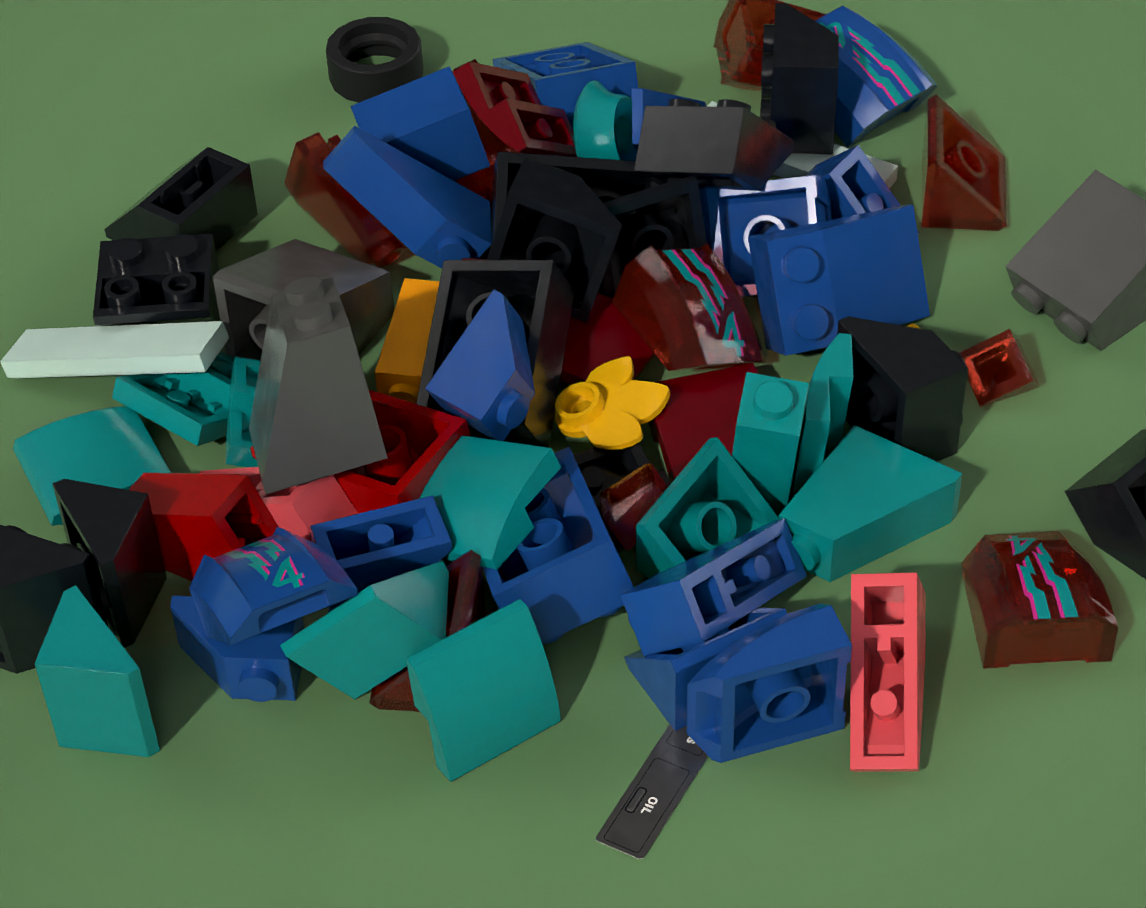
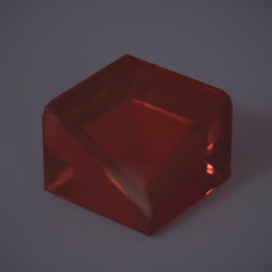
[959,329,1039,407]
[599,463,668,552]

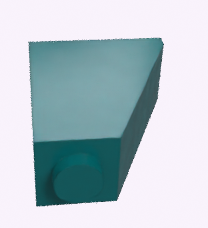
[732,372,809,511]
[778,425,962,582]

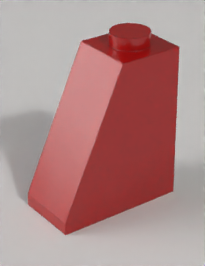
[129,473,279,581]

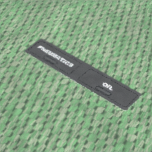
[596,724,708,859]

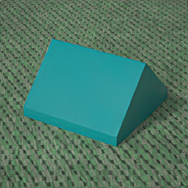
[636,437,779,578]
[280,561,449,700]
[35,585,160,757]

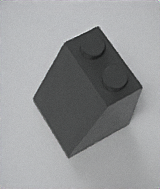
[1005,169,1146,351]
[213,239,394,361]
[249,276,388,494]

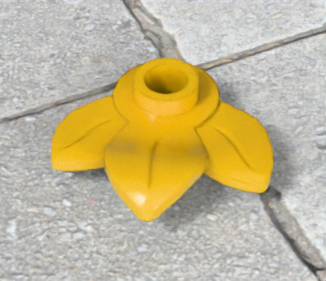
[555,356,670,450]

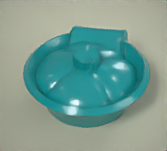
[573,80,637,161]

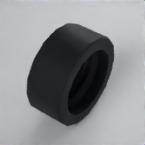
[326,17,424,103]

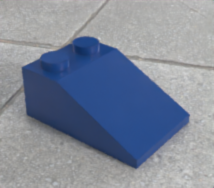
[492,42,638,132]
[748,204,930,356]
[483,446,634,644]

